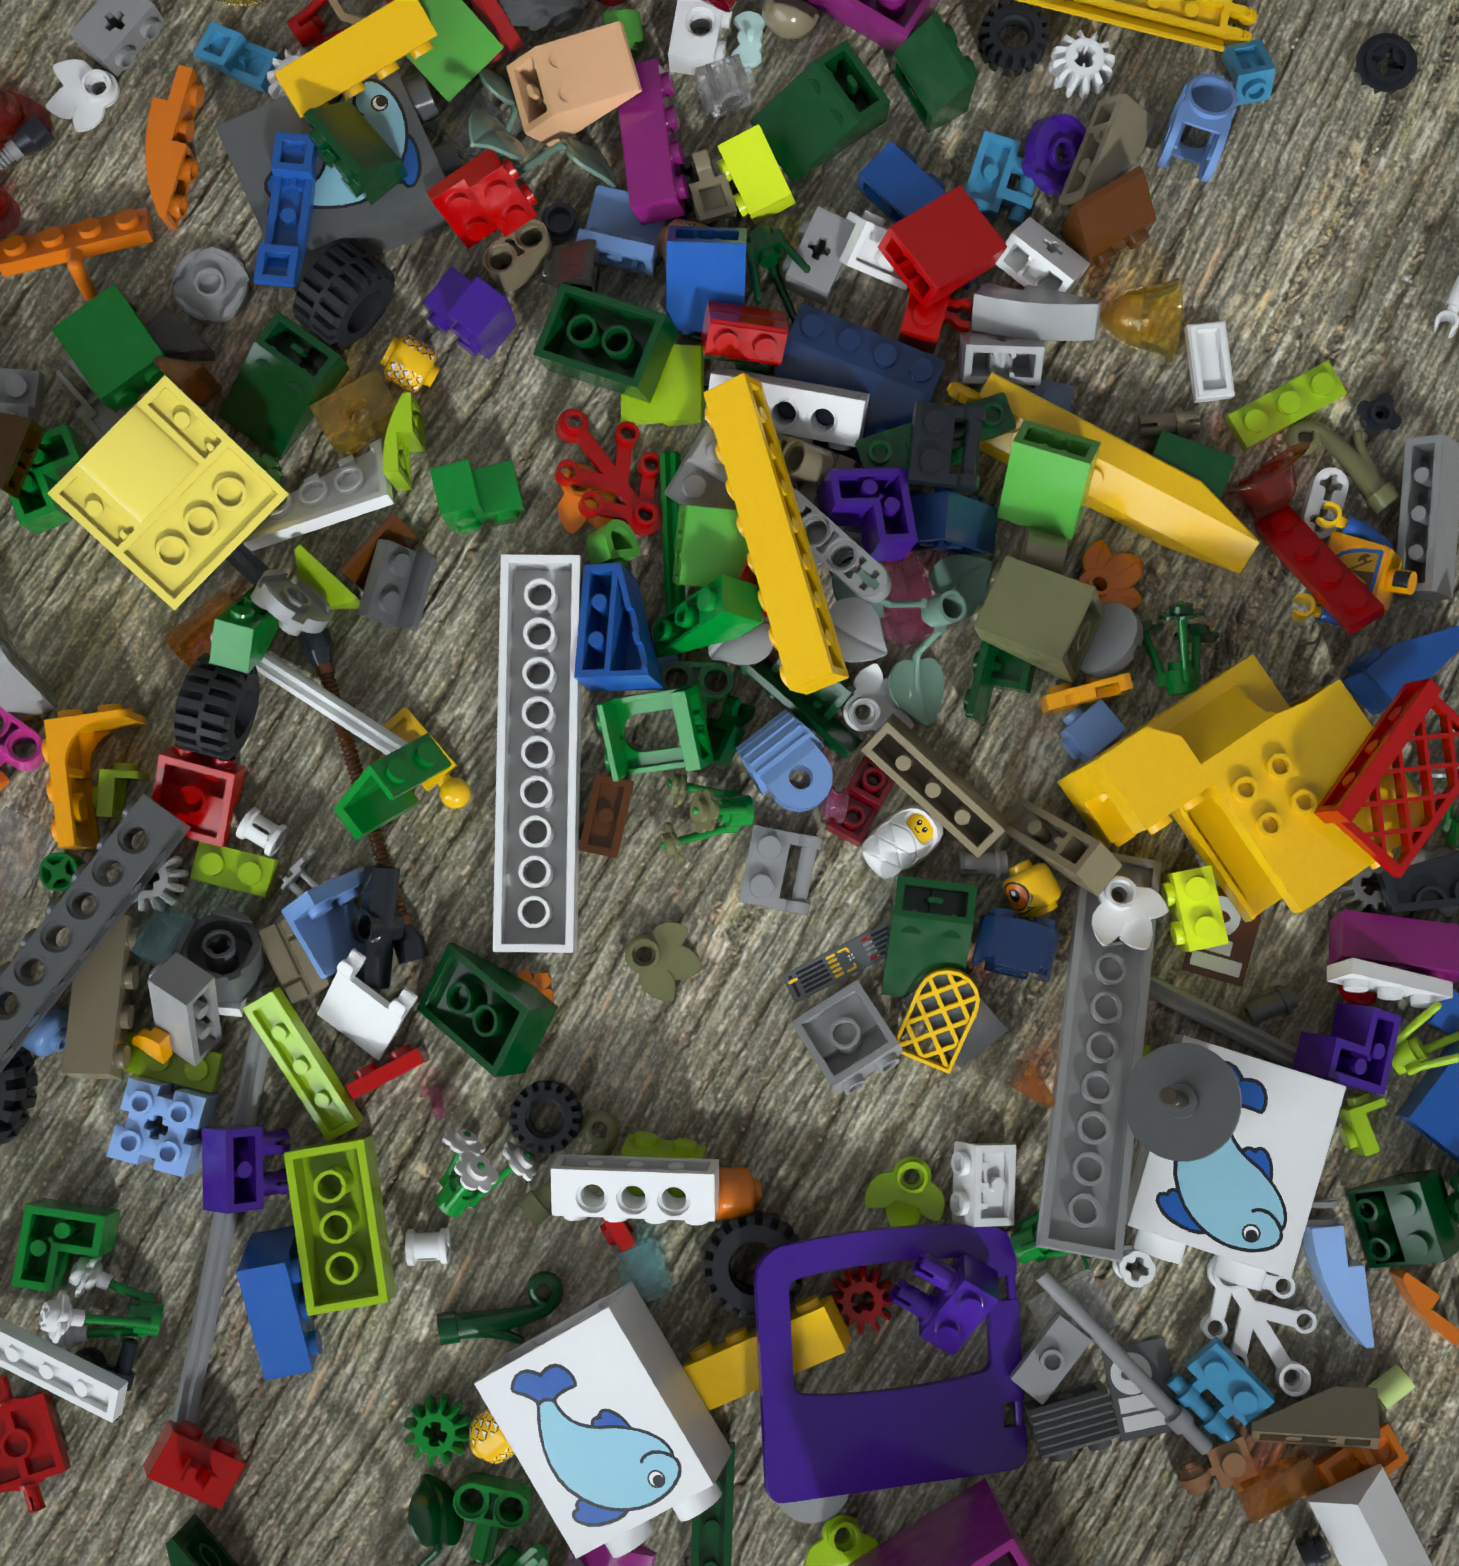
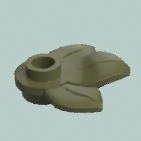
[625,922,702,1002]

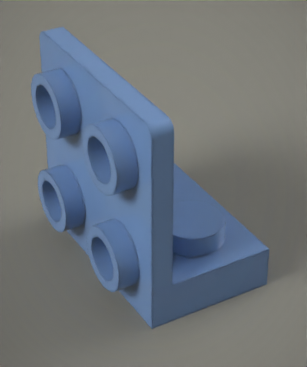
[575,185,667,276]
[281,866,364,979]

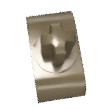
[483,218,555,292]
[777,433,834,489]
[1018,526,1068,574]

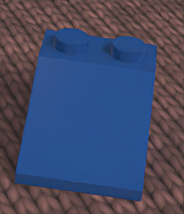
[1341,626,1459,716]

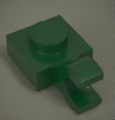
[707,695,755,767]

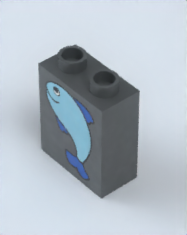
[215,71,463,292]

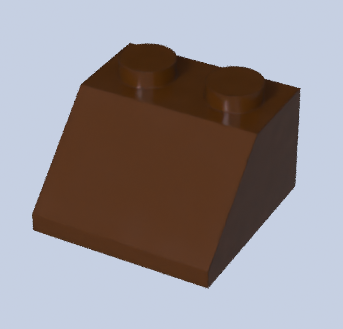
[1059,165,1156,270]

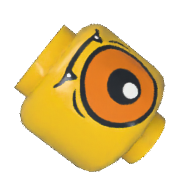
[1002,859,1062,920]

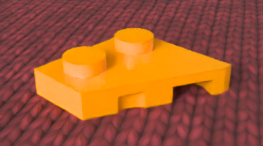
[1039,672,1133,715]

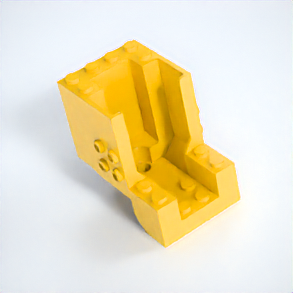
[1057,654,1425,922]

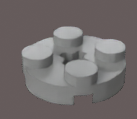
[250,569,332,636]

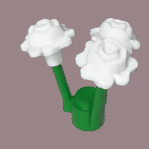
[39,1256,164,1350]

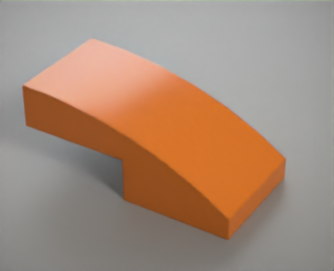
[1389,1266,1459,1347]
[1311,1422,1409,1489]

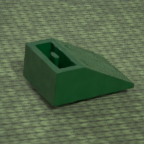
[750,40,890,183]
[218,311,349,461]
[881,875,978,997]

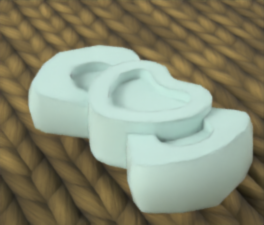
[730,11,765,69]

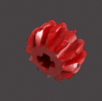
[827,1265,894,1334]

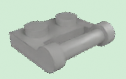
[739,825,823,916]

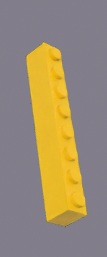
[703,373,849,695]

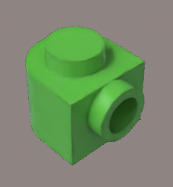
[602,9,645,58]
[586,519,641,568]

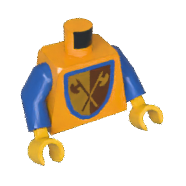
[1291,502,1417,626]

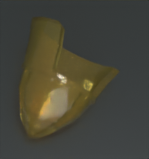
[1099,278,1183,360]

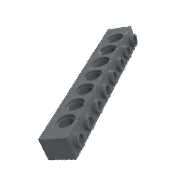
[0,794,191,1073]

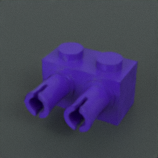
[202,1124,291,1214]
[889,1250,999,1356]

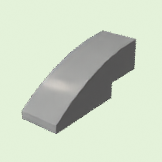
[971,282,1102,341]

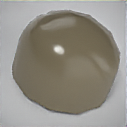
[761,0,819,40]

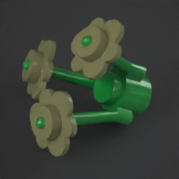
[660,767,754,864]

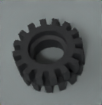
[978,0,1050,76]
[509,1080,583,1155]

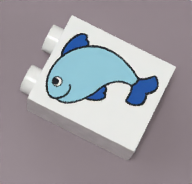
[1126,1034,1347,1291]
[474,1281,733,1559]

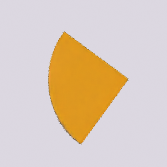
[132,1027,173,1064]

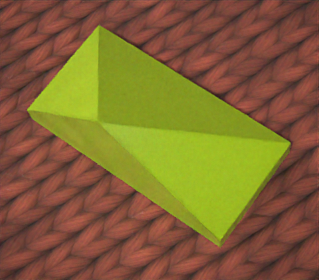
[294,544,361,610]

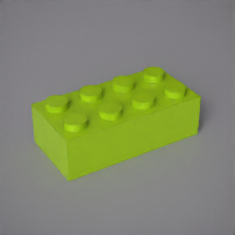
[284,1135,397,1316]

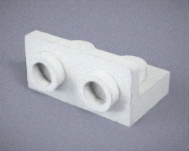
[839,210,907,290]
[950,1141,1016,1227]

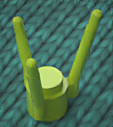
[1392,1001,1459,1076]

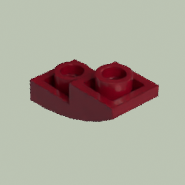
[824,755,895,847]

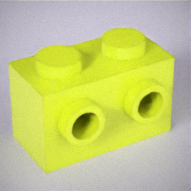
[716,124,796,225]
[1161,865,1229,952]

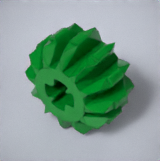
[403,1393,472,1466]

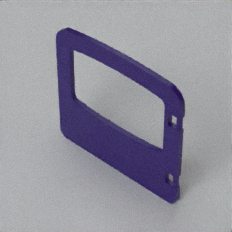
[754,1223,1028,1503]

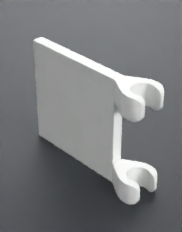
[317,948,418,1061]

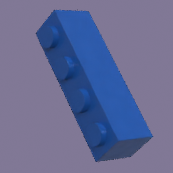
[857,141,986,290]

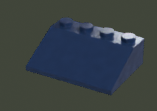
[773,303,947,463]

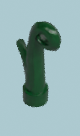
[437,1271,563,1346]

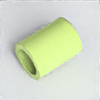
[1367,1364,1415,1410]

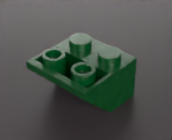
[890,12,977,133]
[303,101,408,206]
[1346,1168,1459,1268]

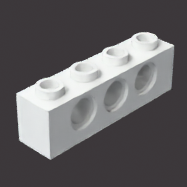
[668,0,732,78]
[704,366,870,451]
[551,1154,719,1225]

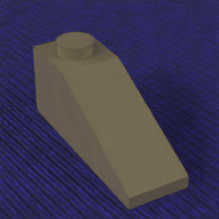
[1058,93,1155,206]
[1004,797,1122,896]
[1251,1381,1380,1449]

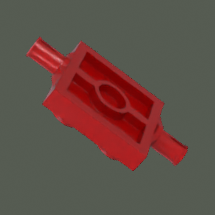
[0,1374,71,1514]

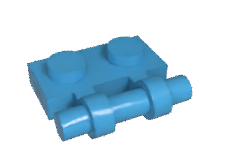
[965,131,1035,226]
[1166,1336,1275,1443]

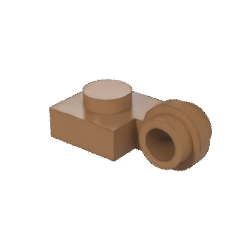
[1177,1432,1259,1495]

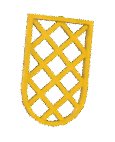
[896,967,980,1074]

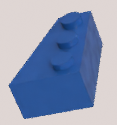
[574,563,665,692]
[236,1226,322,1380]

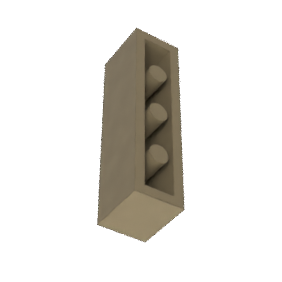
[861,713,1008,858]
[61,914,144,1080]

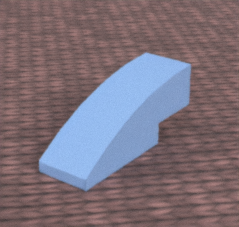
[1303,1224,1374,1348]

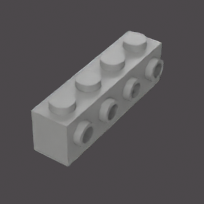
[1397,434,1459,601]

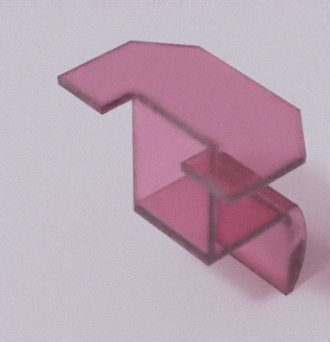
[420,1083,447,1120]

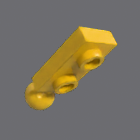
[383,706,471,809]

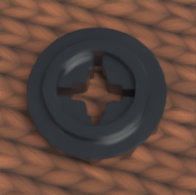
[1354,33,1417,95]

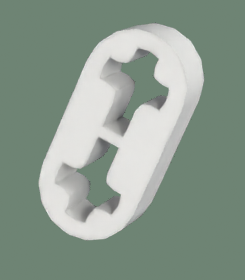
[1300,467,1349,541]

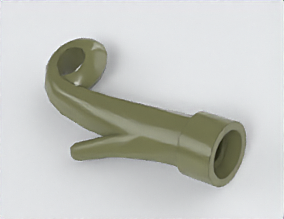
[1285,419,1401,515]
[517,1109,619,1227]

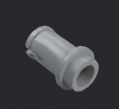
[958,847,1008,878]

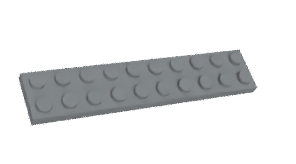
[1035,852,1162,1262]

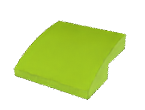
[621,344,704,427]
[383,392,426,491]

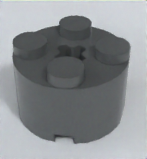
[177,909,265,1004]

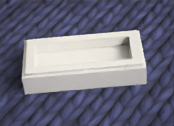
[1184,321,1235,403]

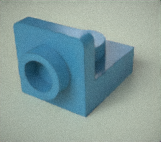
[1222,39,1276,106]

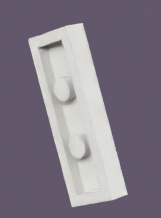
[1327,958,1453,1008]

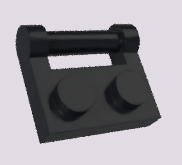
[906,400,987,491]

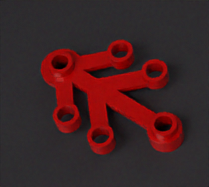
[554,409,662,536]

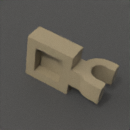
[688,149,737,224]

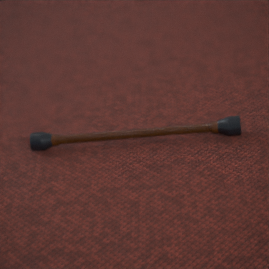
[298,628,429,965]

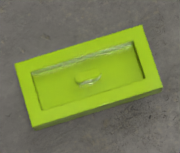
[189,841,279,898]

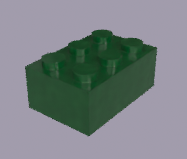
[533,282,679,403]

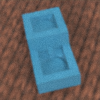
[193,21,283,94]

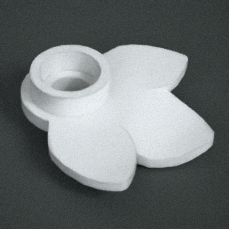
[45,59,120,132]
[843,663,914,732]
[1092,875,1168,950]

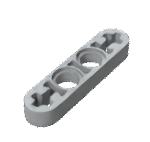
[793,488,892,603]

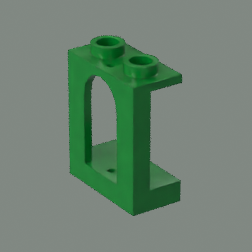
[596,684,714,782]

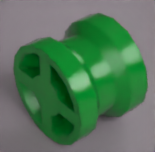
[39,852,86,892]

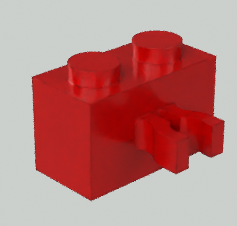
[897,291,973,354]
[143,1420,245,1509]

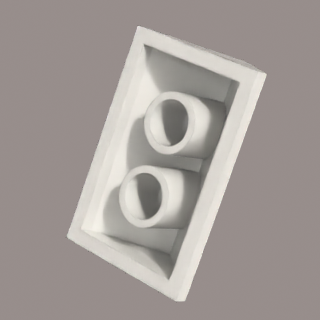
[1307,1464,1432,1566]

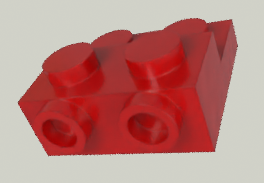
[426,149,538,249]
[152,743,246,847]

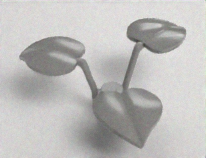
[708,515,887,665]

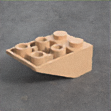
[506,21,642,147]

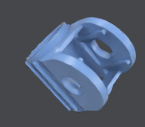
[1155,71,1239,183]
[736,709,833,812]

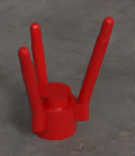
[286,0,352,48]

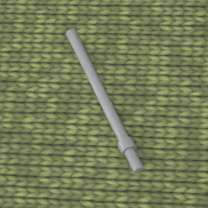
[1035,1268,1213,1455]

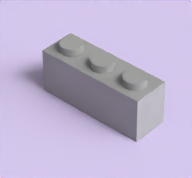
[147,952,222,1067]

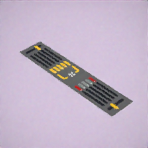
[781,921,889,1003]

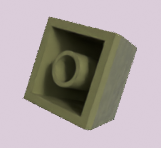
[973,555,1105,683]

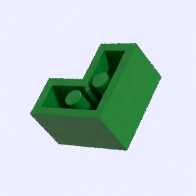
[9,423,88,534]
[430,460,527,534]
[11,1198,121,1292]

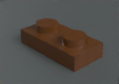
[579,773,634,859]

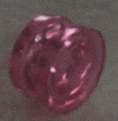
[821,786,849,824]

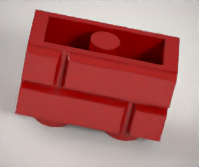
[701,301,788,366]

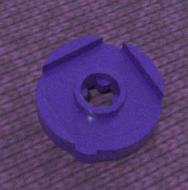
[1021,113,1086,196]

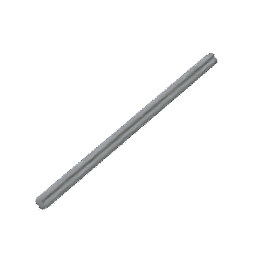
[173,987,274,1424]

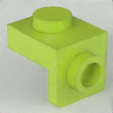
[92,763,150,819]
[1338,1091,1387,1157]

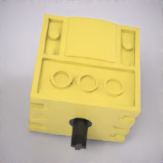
[47,375,289,611]

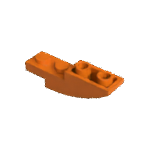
[145,64,205,231]

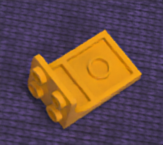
[42,704,147,851]

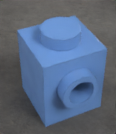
[1059,699,1127,763]

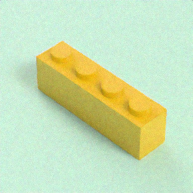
[274,0,438,119]
[682,1295,852,1411]

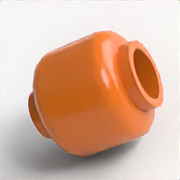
[716,1166,762,1220]

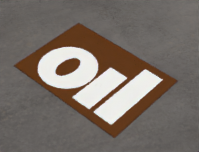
[1182,886,1262,987]

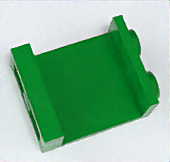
[51,284,178,413]
[333,733,452,841]

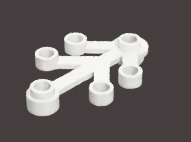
[1200,1255,1317,1397]

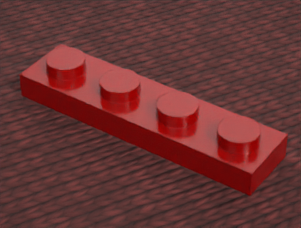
[1255,504,1385,635]

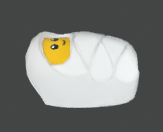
[861,804,943,879]

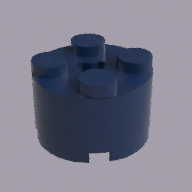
[971,908,1060,982]

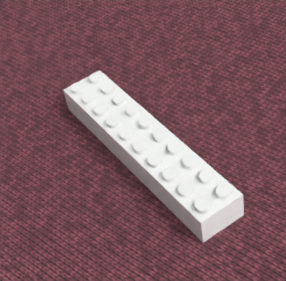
[493,554,584,953]

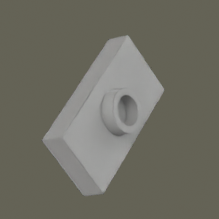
[1009,1312,1092,1405]

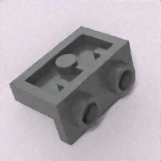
[357,539,437,630]

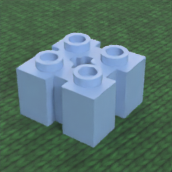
[106,1075,219,1177]

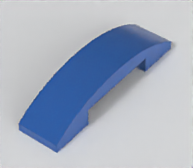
[253,132,317,288]

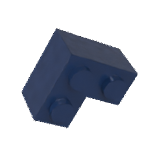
[909,487,998,556]

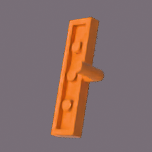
[0,206,153,301]

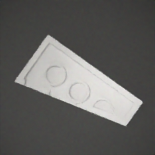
[242,438,394,551]

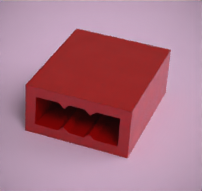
[877,185,1007,309]

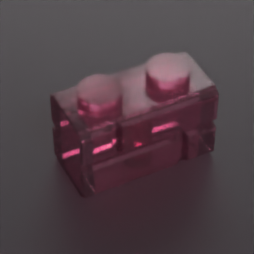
[880,556,934,648]

